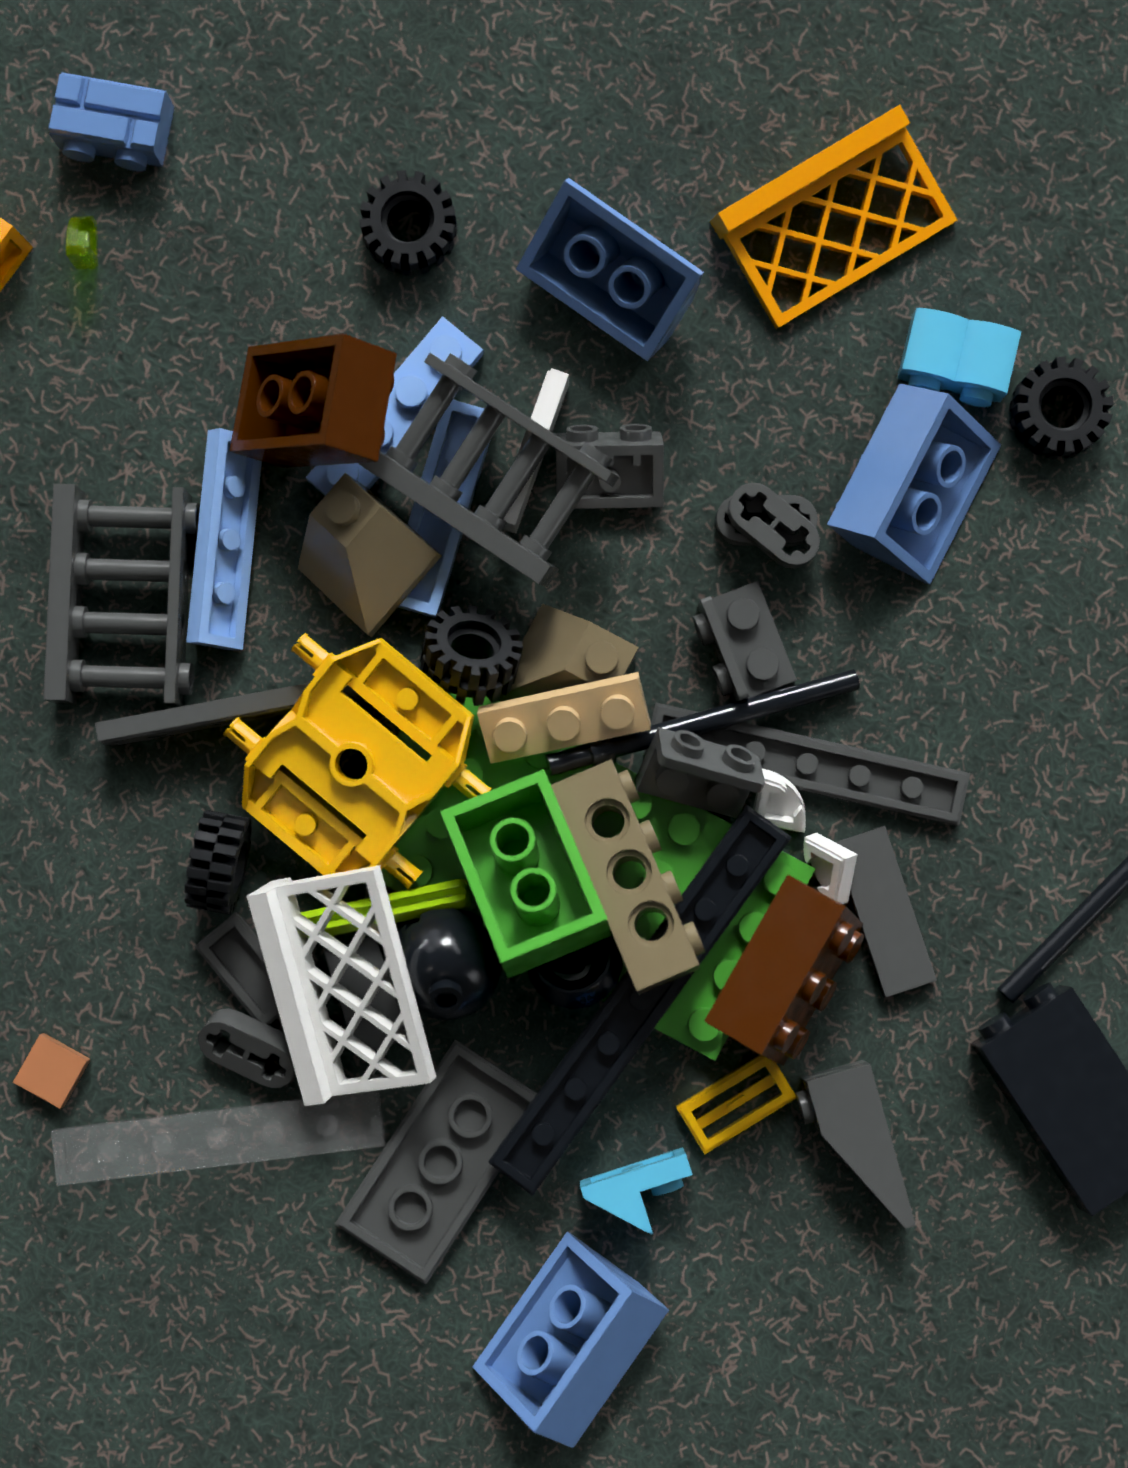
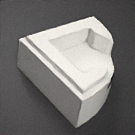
[753,769,806,833]
[804,833,858,904]

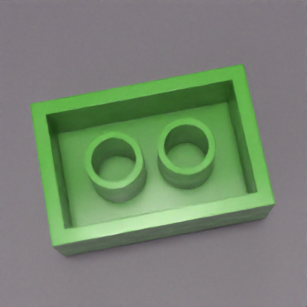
[440,769,611,978]

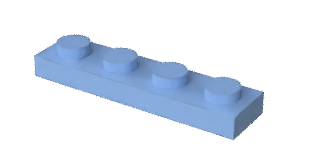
[306,316,484,496]
[398,400,490,618]
[186,428,262,650]

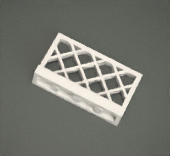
[247,865,436,1106]

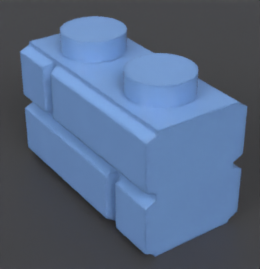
[49,72,174,171]

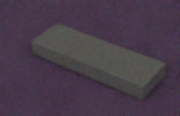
[835,826,937,997]

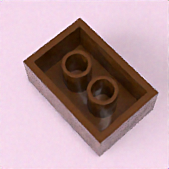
[230,333,397,468]
[704,874,864,1066]

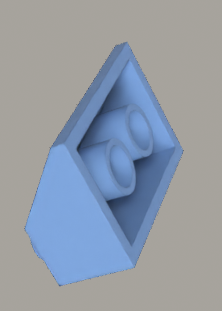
[516,178,704,361]
[827,384,1001,584]
[472,1231,669,1448]

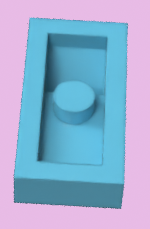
[580,1147,693,1234]

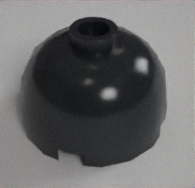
[398,908,502,1020]

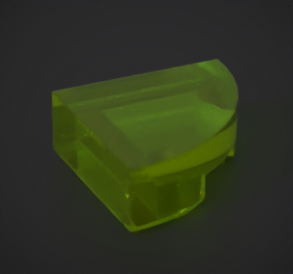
[66,216,98,270]

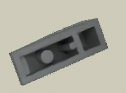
[795,1060,916,1229]

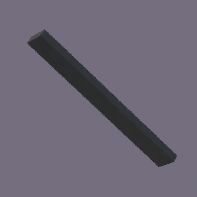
[488,805,792,1196]

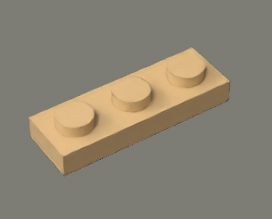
[477,672,651,764]

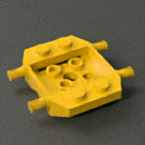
[223,633,492,889]

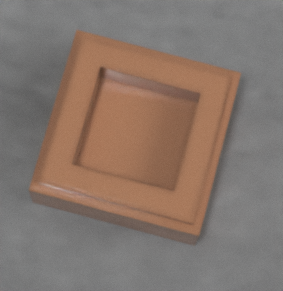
[13,1033,91,1109]

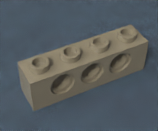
[551,759,705,995]

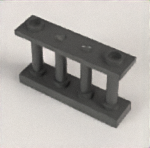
[359,353,619,587]
[43,484,200,707]

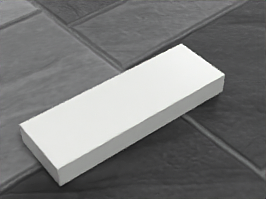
[503,368,569,534]

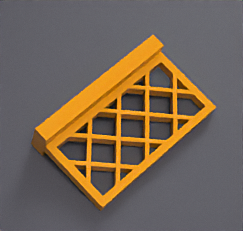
[710,105,957,329]

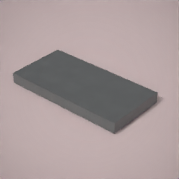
[335,1039,538,1285]

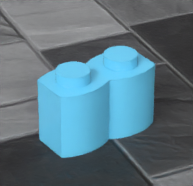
[897,308,1021,407]

